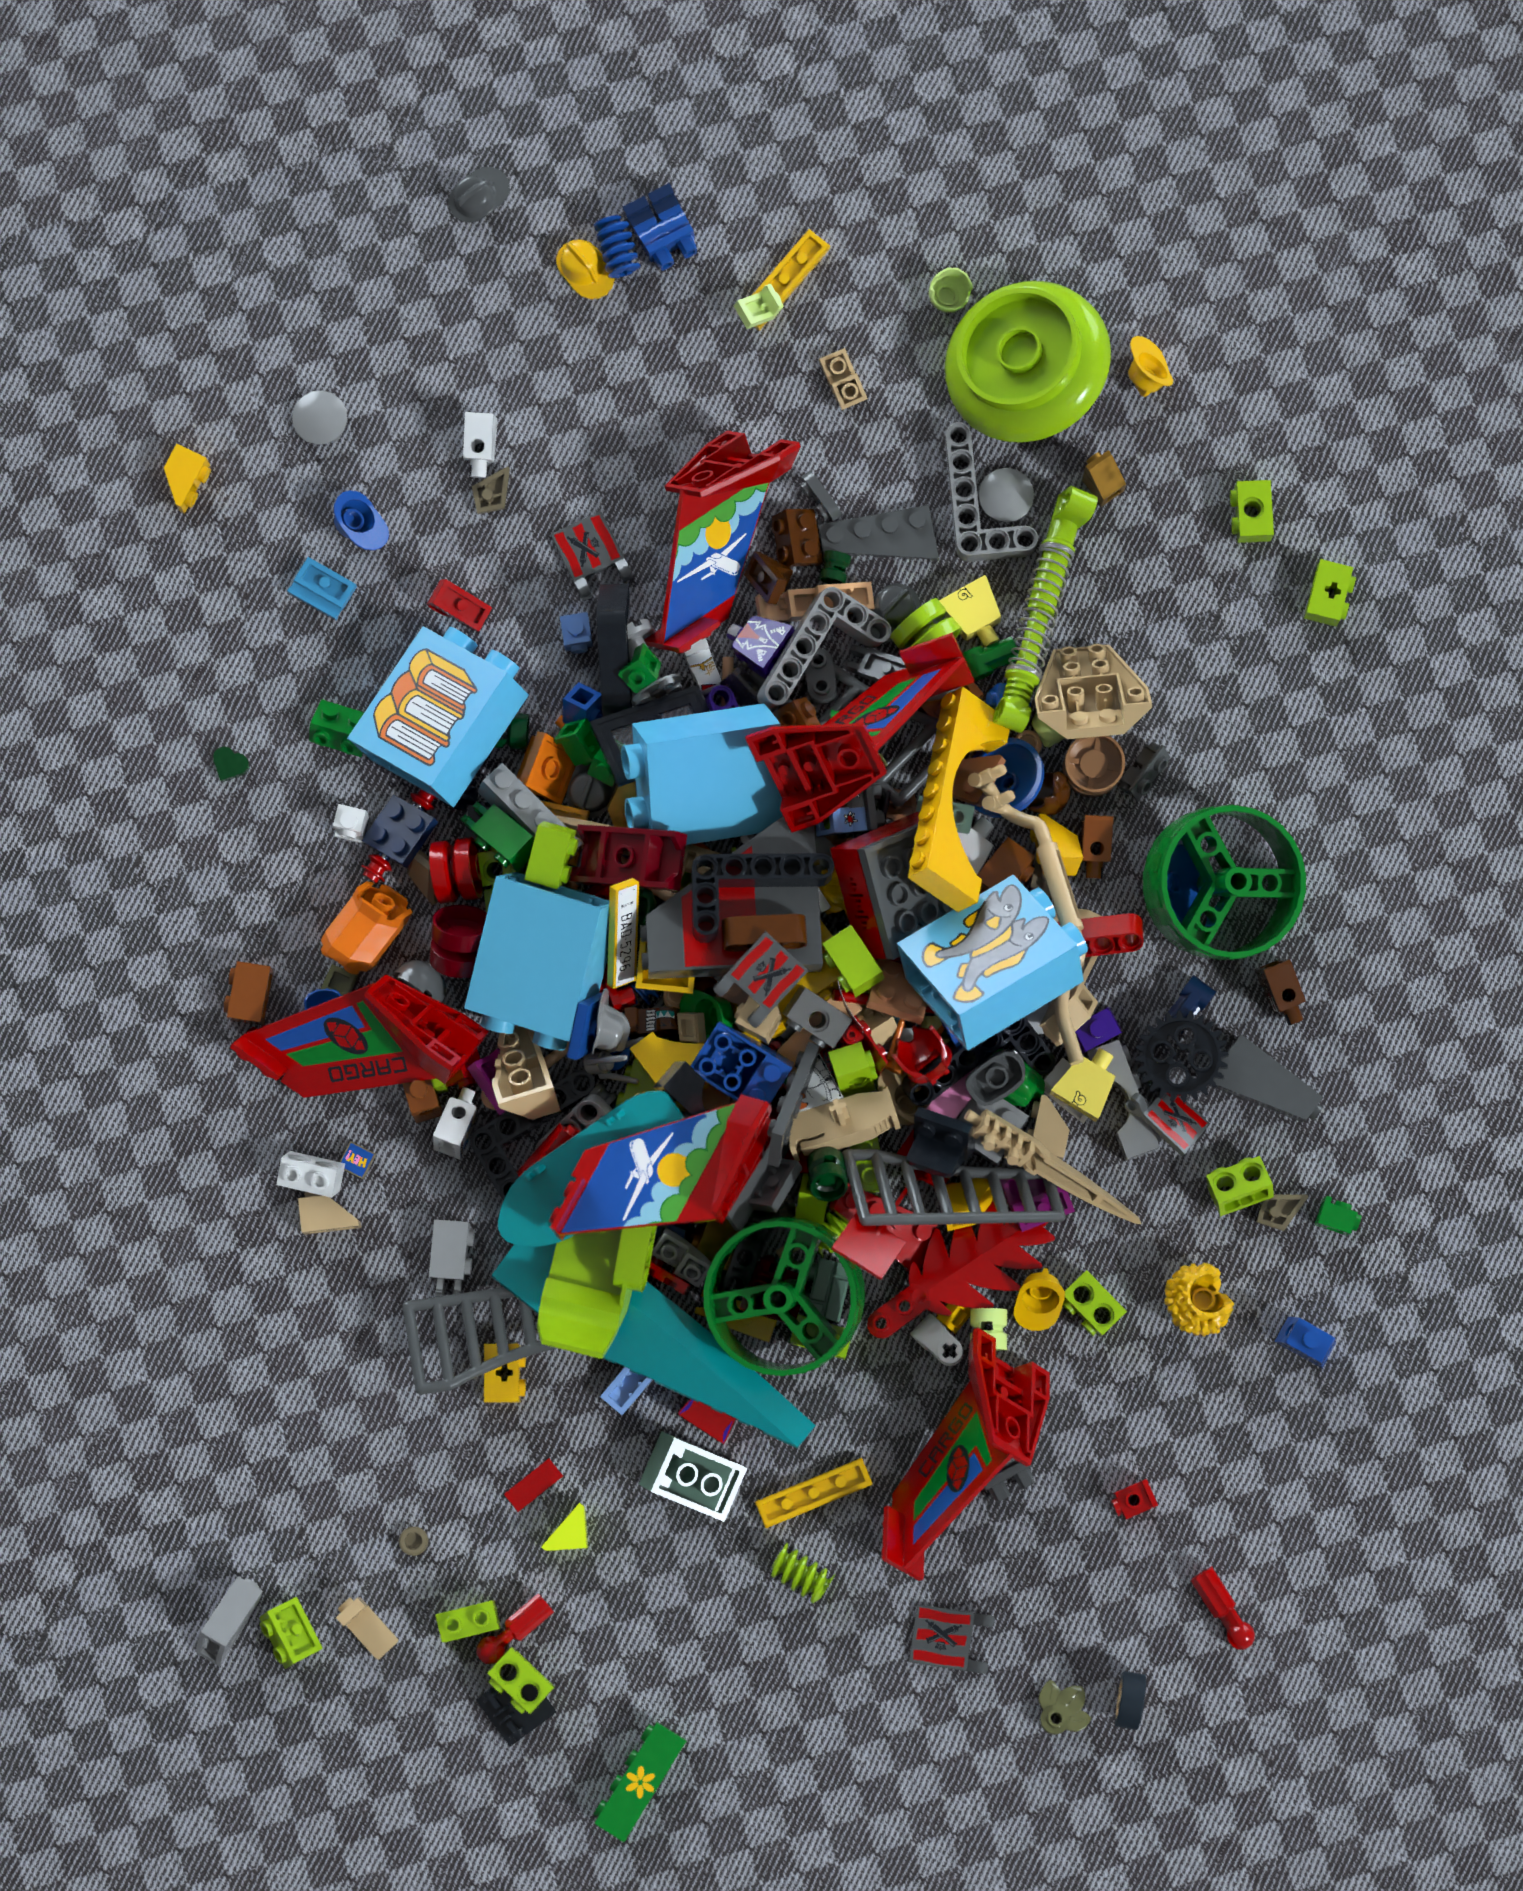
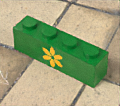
[593,1721,687,1842]

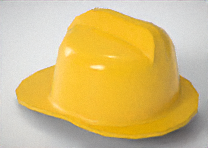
[556,239,615,299]
[1128,336,1173,397]
[1014,1268,1065,1331]

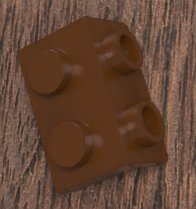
[772,509,823,568]

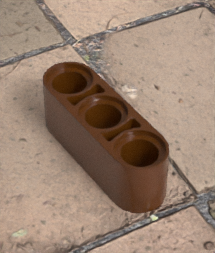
[722,914,807,952]

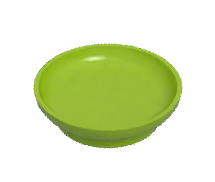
[945,281,1111,442]

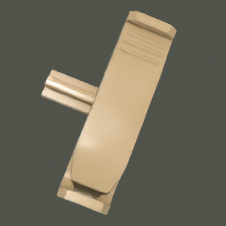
[790,1086,901,1161]

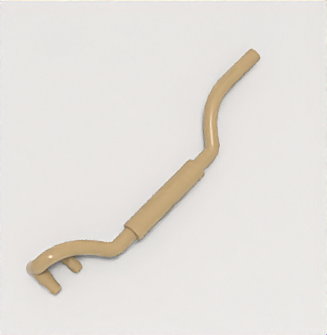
[968,764,1086,1065]

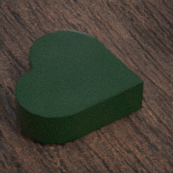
[213,746,250,782]

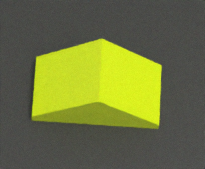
[542,1503,588,1551]

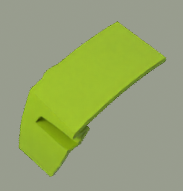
[537,1226,657,1359]

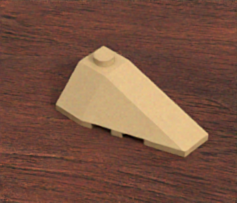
[492,1025,560,1120]

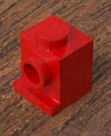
[1111,1479,1159,1520]

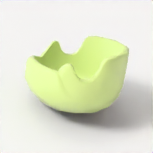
[929,268,973,313]

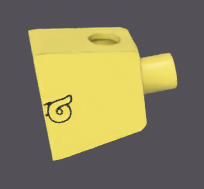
[939,575,1001,647]
[1049,1048,1115,1122]

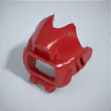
[892,1025,952,1085]

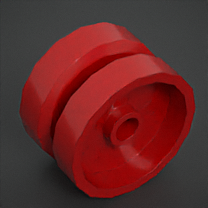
[429,837,483,904]

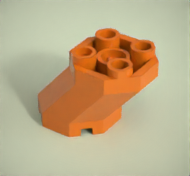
[321,881,413,975]

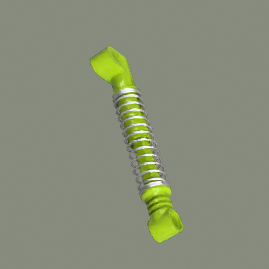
[993,486,1098,733]

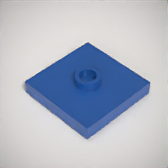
[567,992,602,1060]

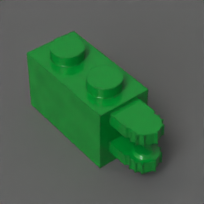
[461,802,534,872]

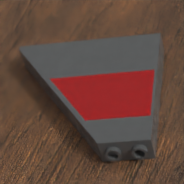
[640,816,823,979]

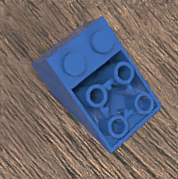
[691,1022,794,1104]

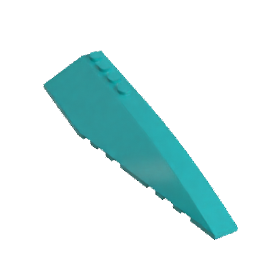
[491,1243,816,1448]

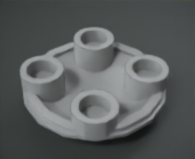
[292,391,347,445]
[978,468,1034,523]

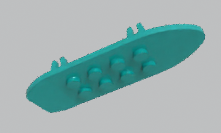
[498,1090,685,1247]

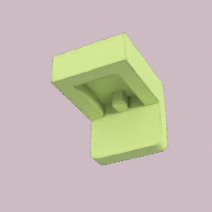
[734,284,783,329]

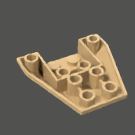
[1035,644,1152,739]

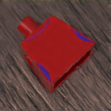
[678,1399,736,1445]

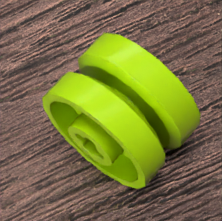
[890,598,962,649]

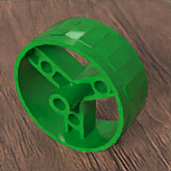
[1143,804,1306,960]
[703,1216,865,1376]

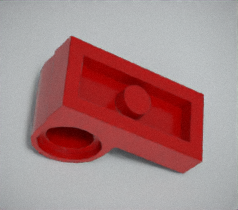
[426,579,492,632]

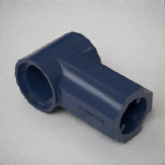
[1162,975,1216,1035]

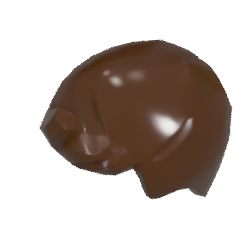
[1027,771,1070,816]

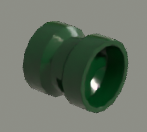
[818,550,852,584]

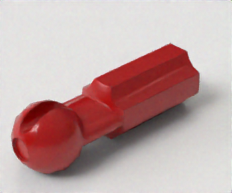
[1190,1566,1255,1650]
[476,1593,555,1664]

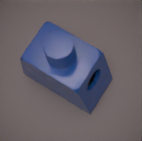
[1274,1316,1336,1369]

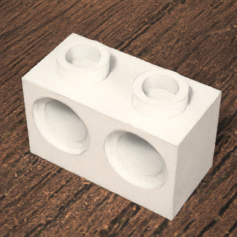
[276,1151,345,1198]

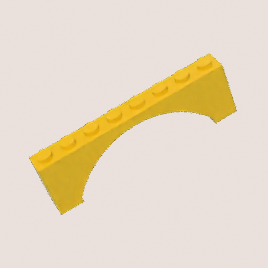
[908,686,1010,912]
[629,920,842,1090]

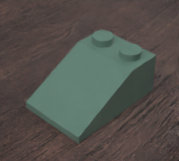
[639,1431,747,1521]

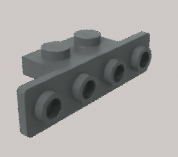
[726,1138,803,1231]

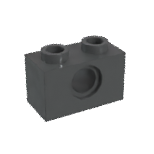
[782,985,853,1048]

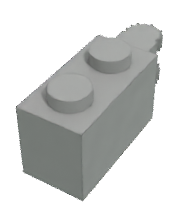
[429,1219,475,1297]

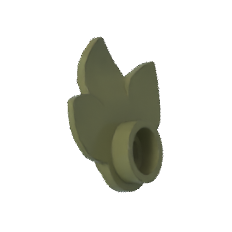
[1038,1680,1091,1735]

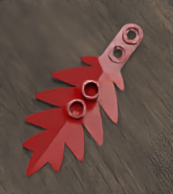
[867,1200,1055,1339]

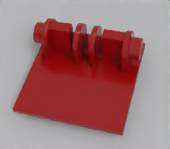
[836,1015,889,1075]

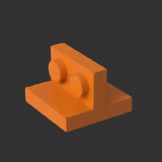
[517,731,576,805]

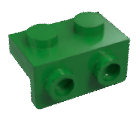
[309,699,365,757]

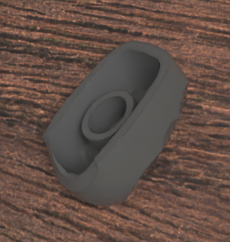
[965,1049,1025,1106]

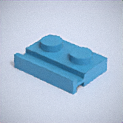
[287,557,357,621]

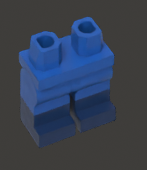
[622,183,697,271]

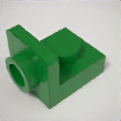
[618,643,661,693]

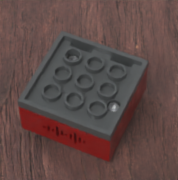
[830,812,954,959]

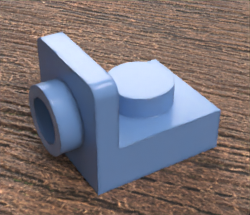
[560,612,593,654]

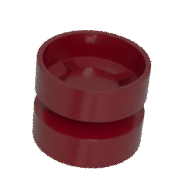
[430,905,487,978]

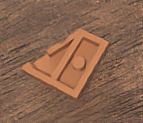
[952,755,1006,808]

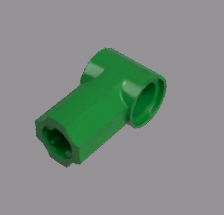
[962,636,1019,682]

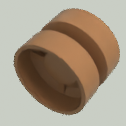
[1062,736,1125,798]

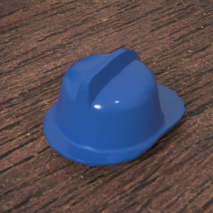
[334,490,389,551]

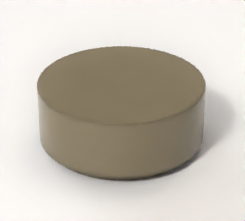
[399,1527,429,1556]

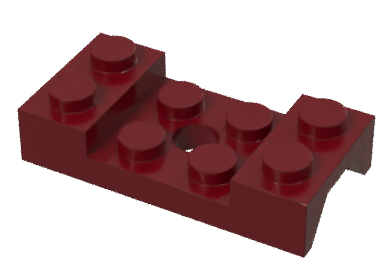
[570,824,687,892]

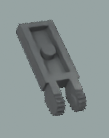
[841,644,906,682]

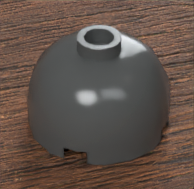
[390,960,446,1003]

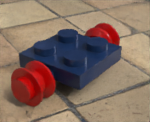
[361,789,438,884]

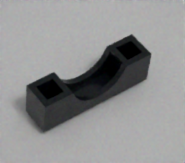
[653,1061,706,1118]

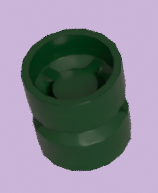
[494,713,529,750]
[807,1147,848,1202]

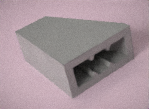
[195,1576,263,1667]

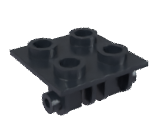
[476,1670,557,1747]

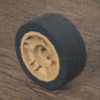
[1115,1671,1146,1730]

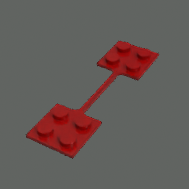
[831,1129,950,1280]

